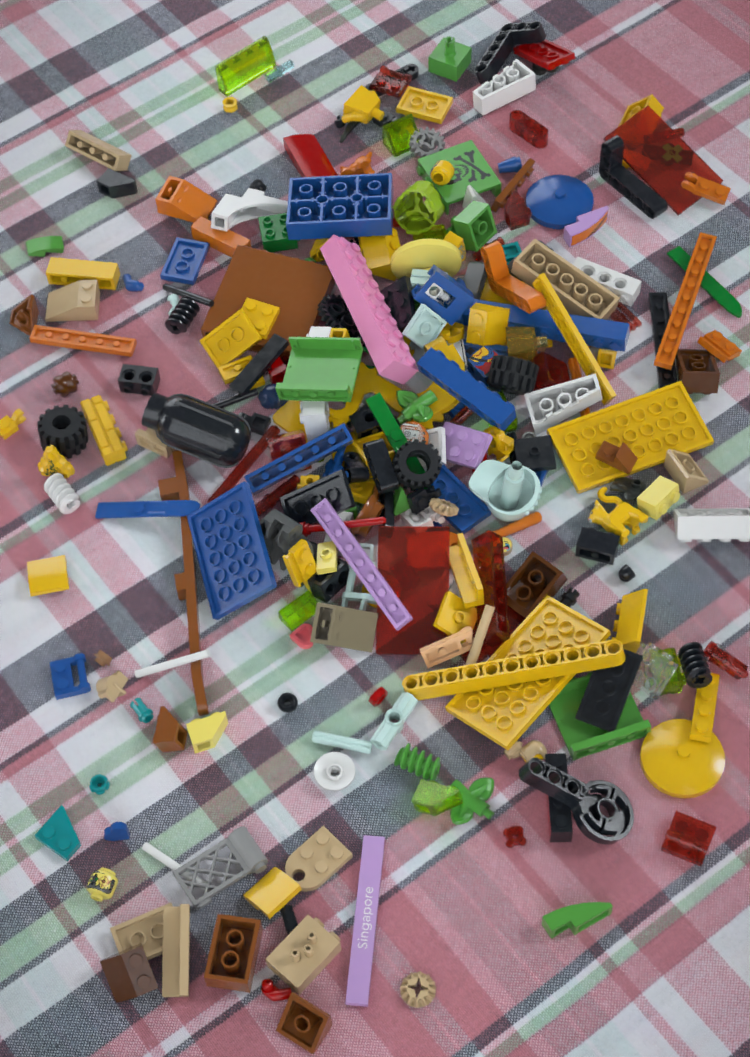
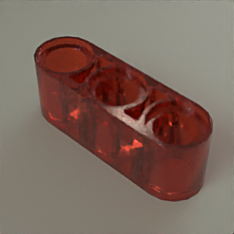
[509,110,549,149]

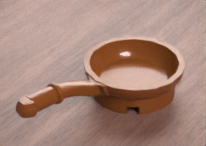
[350,484,384,538]

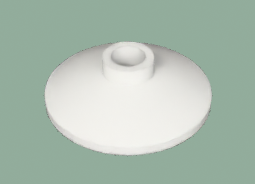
[314,752,355,791]

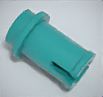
[130,698,154,723]

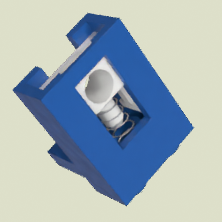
[411,265,475,326]

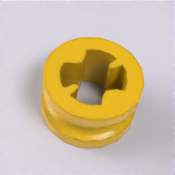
[223,97,238,113]

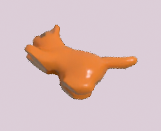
[340,152,375,175]

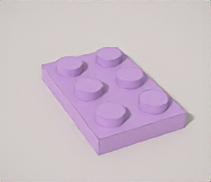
[443,421,493,470]

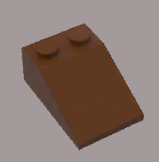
[676,349,720,395]
[496,551,568,619]

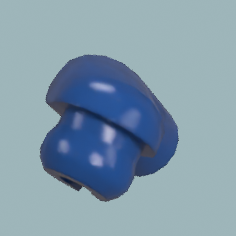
[122,274,144,292]

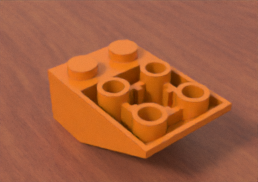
[155,176,217,222]

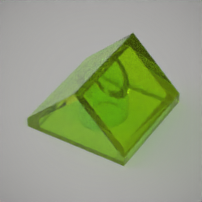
[382,113,420,157]

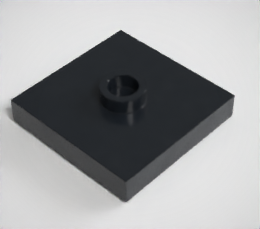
[514,435,556,472]

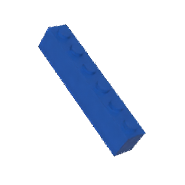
[417,347,517,431]
[244,423,353,495]

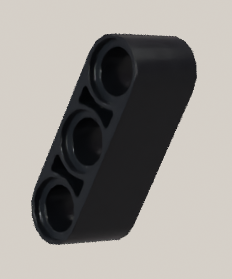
[363,438,399,494]

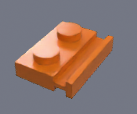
[697,330,742,363]

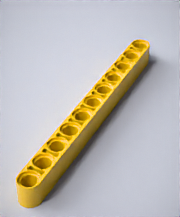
[402,639,625,701]

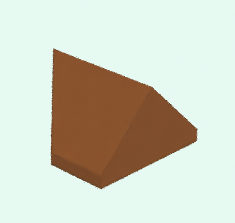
[9,294,39,336]

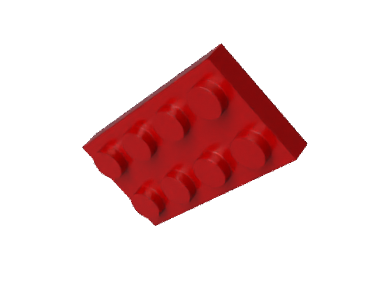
[513,39,575,70]

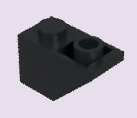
[97,168,138,199]

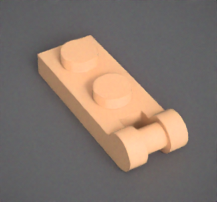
[419,626,474,668]

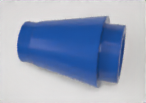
[497,156,522,173]

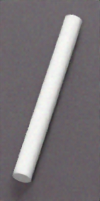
[135,649,210,678]
[142,842,211,892]

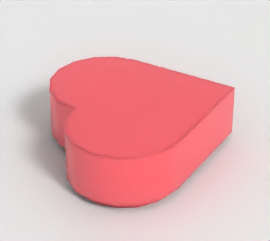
[290,623,313,649]

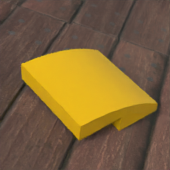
[27,555,69,597]
[243,867,302,919]

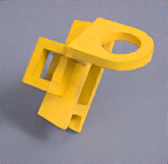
[483,426,514,462]

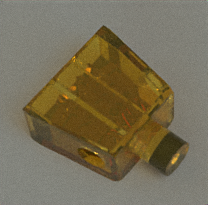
[505,327,548,361]

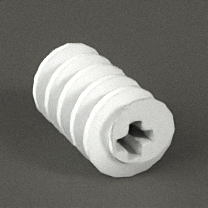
[44,473,81,514]

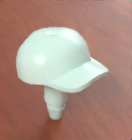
[468,460,542,522]

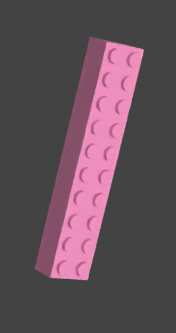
[320,234,419,385]

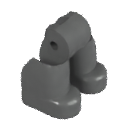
[259,509,318,587]

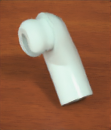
[167,293,180,316]

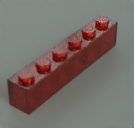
[472,530,510,647]

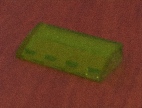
[215,35,276,97]

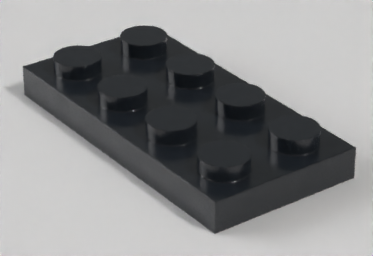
[280,470,356,525]
[575,649,643,732]

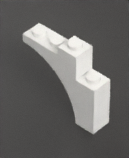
[211,188,288,232]

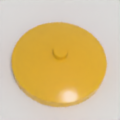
[640,719,725,798]

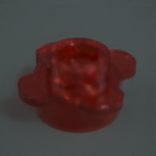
[503,826,526,848]

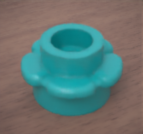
[89,774,110,795]

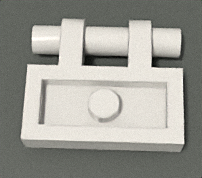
[400,506,445,534]

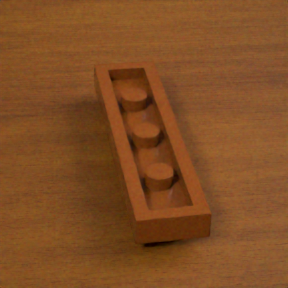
[491,158,535,213]

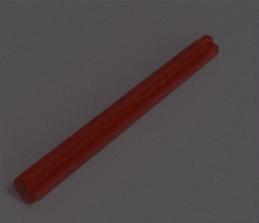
[208,425,280,503]

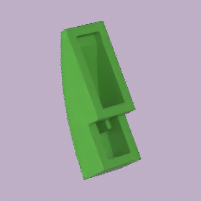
[542,902,613,938]

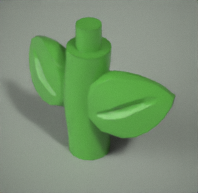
[396,390,438,424]
[448,777,494,825]

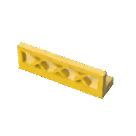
[445,533,484,609]

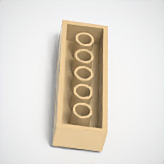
[511,239,620,320]

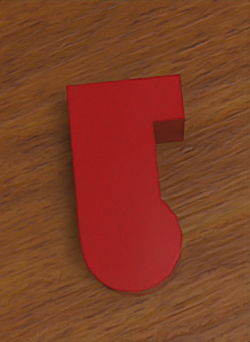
[268,357,287,384]

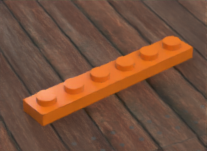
[29,325,137,357]

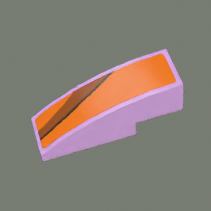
[563,206,609,248]

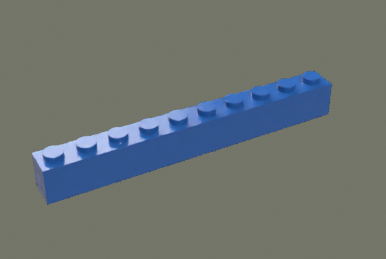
[457,299,630,352]

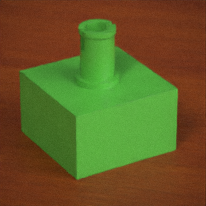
[428,36,472,82]
[451,200,497,252]

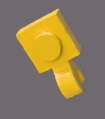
[0,408,26,440]

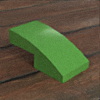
[26,236,64,257]

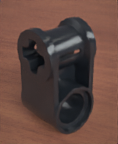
[343,452,369,484]

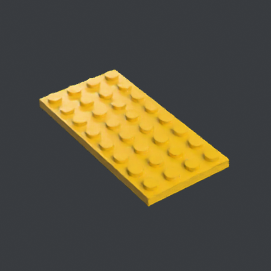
[546,381,714,494]
[445,595,611,750]

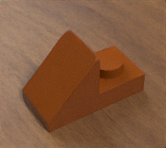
[595,440,638,474]

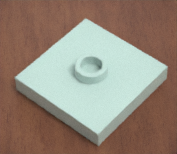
[402,303,447,350]

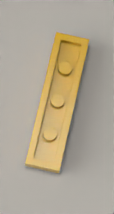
[689,673,720,743]

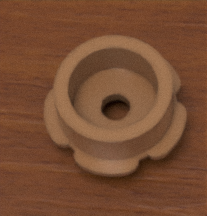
[94,650,112,667]

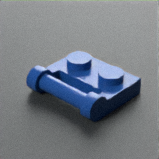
[50,653,91,700]

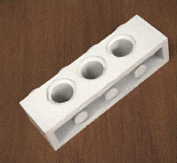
[572,257,642,307]

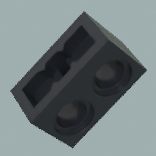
[118,364,160,396]
[307,558,349,603]

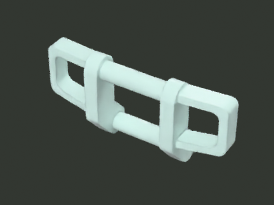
[341,543,390,611]

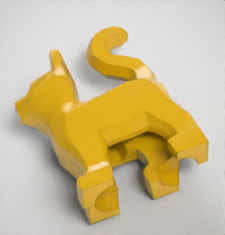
[588,487,649,546]

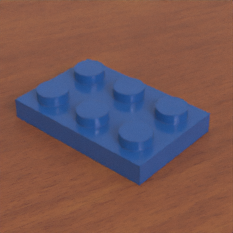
[160,237,210,285]

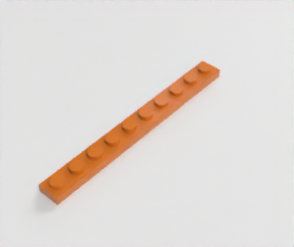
[654,232,717,370]

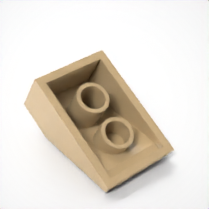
[45,280,100,322]

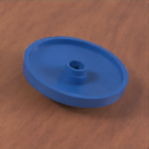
[526,175,594,229]

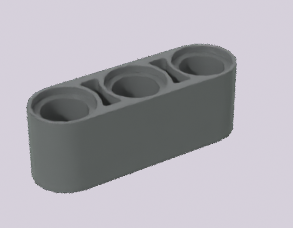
[463,261,487,300]

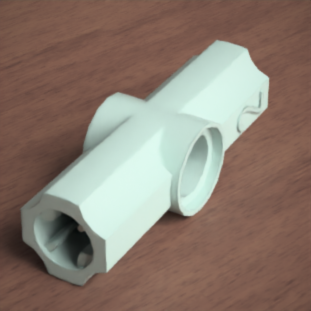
[370,692,418,751]

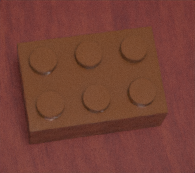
[204,914,263,993]

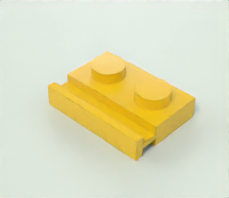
[282,539,317,588]

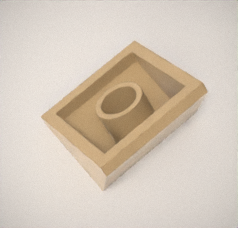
[664,449,709,494]

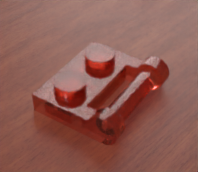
[370,65,412,98]

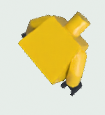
[334,85,385,128]

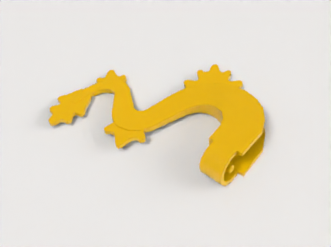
[329,336,465,429]

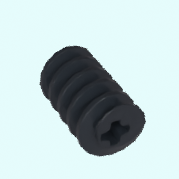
[165,296,200,334]
[678,642,712,688]

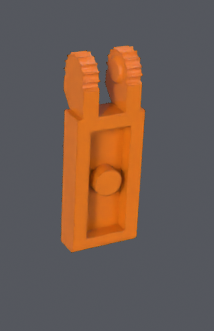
[681,172,731,205]

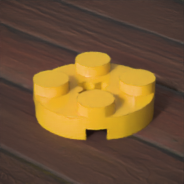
[437,322,465,344]

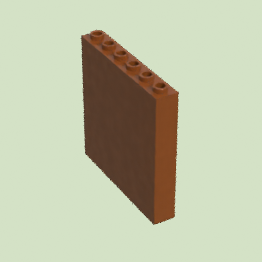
[201,245,336,360]

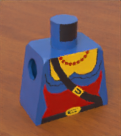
[465,346,502,387]

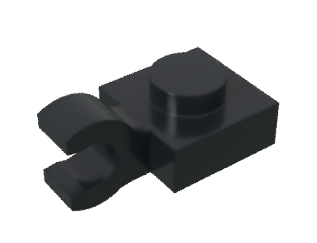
[372,109,401,131]
[239,412,271,436]
[407,485,442,515]

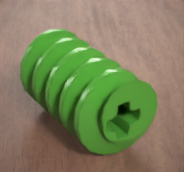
[394,743,441,783]

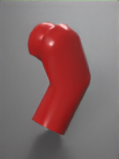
[261,979,292,1002]

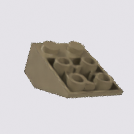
[310,602,379,653]

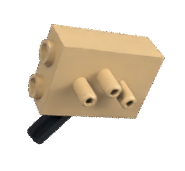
[265,905,341,995]

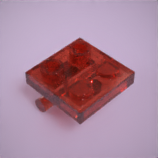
[661,811,717,867]

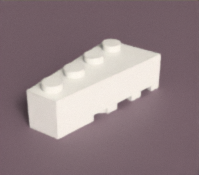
[473,59,536,115]
[524,373,603,435]
[299,401,330,442]

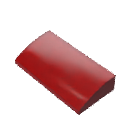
[283,134,338,177]

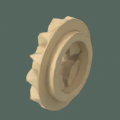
[429,498,459,517]
[400,971,436,1008]

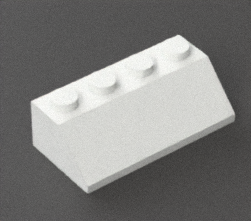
[673,508,750,542]

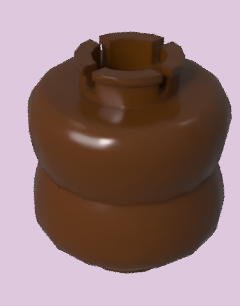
[51,371,79,397]

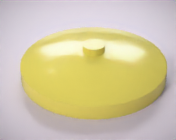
[391,239,462,279]

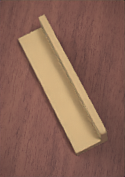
[162,904,190,997]

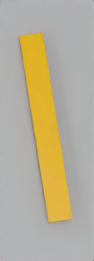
[532,273,616,405]

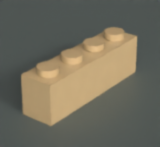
[65,130,132,171]

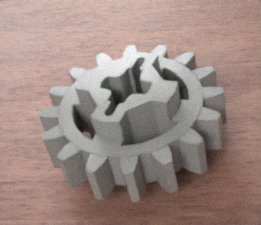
[409,127,445,158]

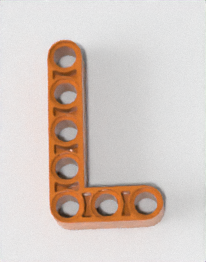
[480,241,546,314]

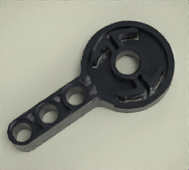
[519,758,634,845]

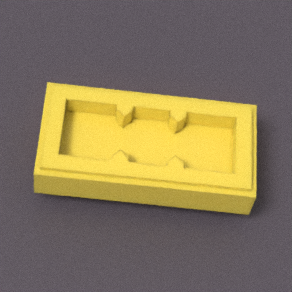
[316,541,338,575]

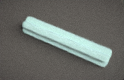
[312,731,372,754]

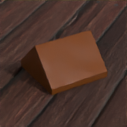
[276,992,333,1054]

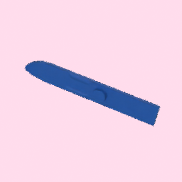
[95,500,200,519]

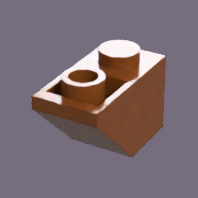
[153,706,188,752]

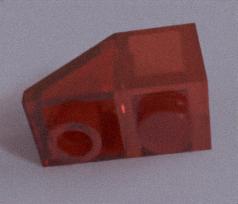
[504,190,532,231]

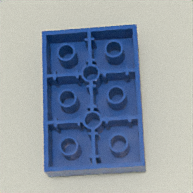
[286,173,394,240]

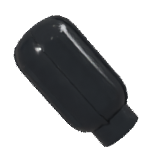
[142,392,251,468]

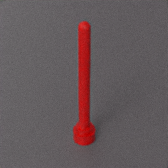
[299,517,386,537]

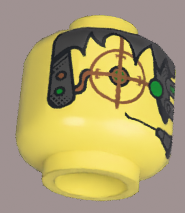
[86,868,118,902]

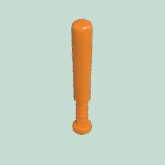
[471,512,542,550]

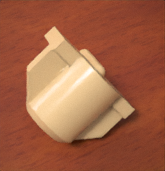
[96,670,128,702]

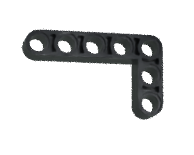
[474,21,546,85]
[599,135,668,219]

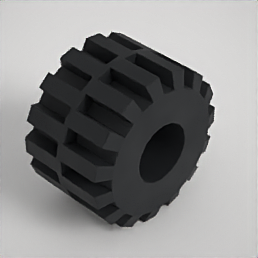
[487,355,539,395]
[37,405,88,459]

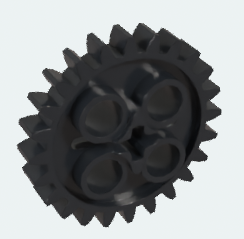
[317,294,362,340]

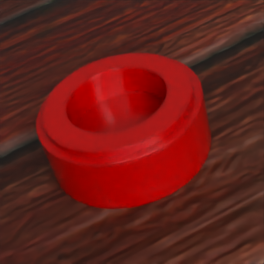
[369,687,388,707]

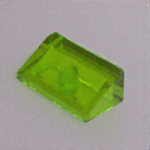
[278,590,318,632]

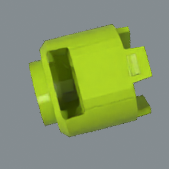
[392,180,445,235]

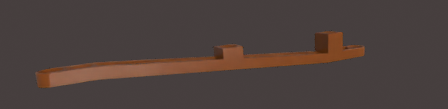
[158,450,209,716]

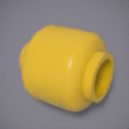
[430,160,455,186]

